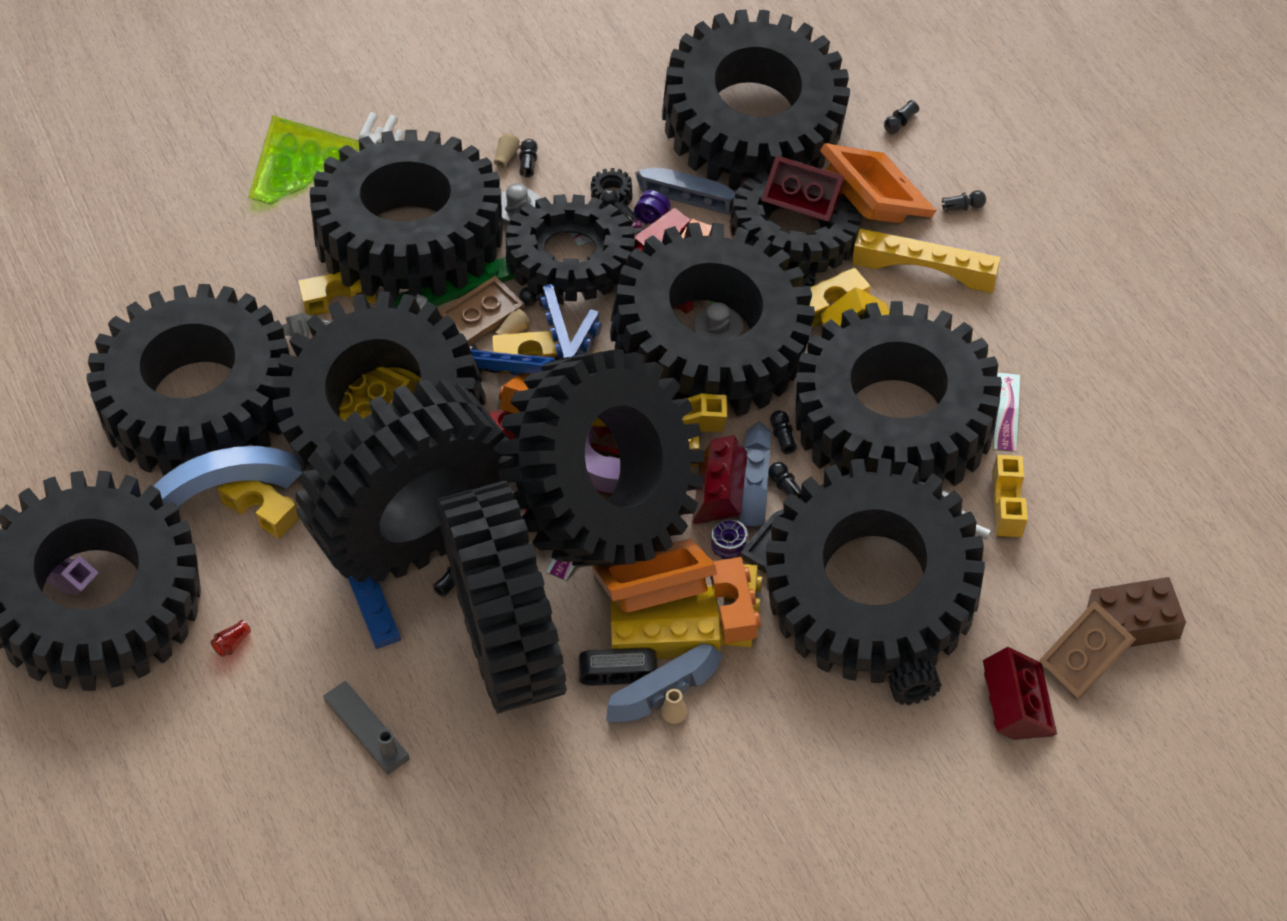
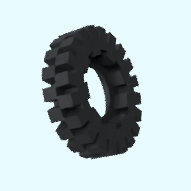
[729,172,861,274]
[506,194,635,301]

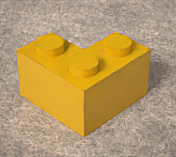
[820,287,889,327]

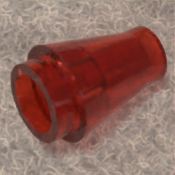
[211,620,251,657]

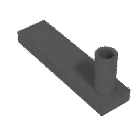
[323,681,410,775]

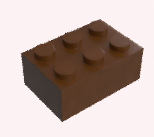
[1087,577,1186,647]

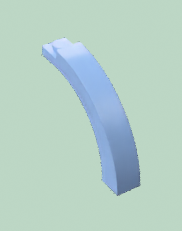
[154,446,302,507]

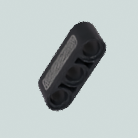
[579,648,657,686]

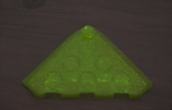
[248,115,359,205]

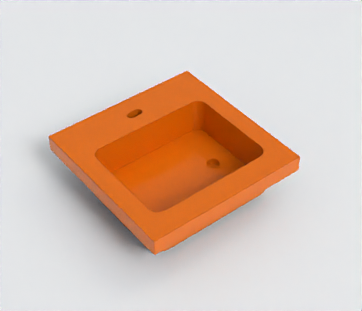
[820,143,937,223]
[591,538,717,612]

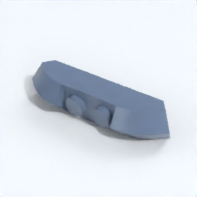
[635,168,736,215]
[739,421,771,527]
[606,644,723,722]

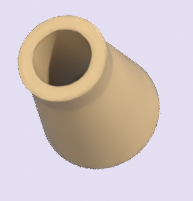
[494,133,520,168]
[495,309,531,335]
[661,689,688,725]

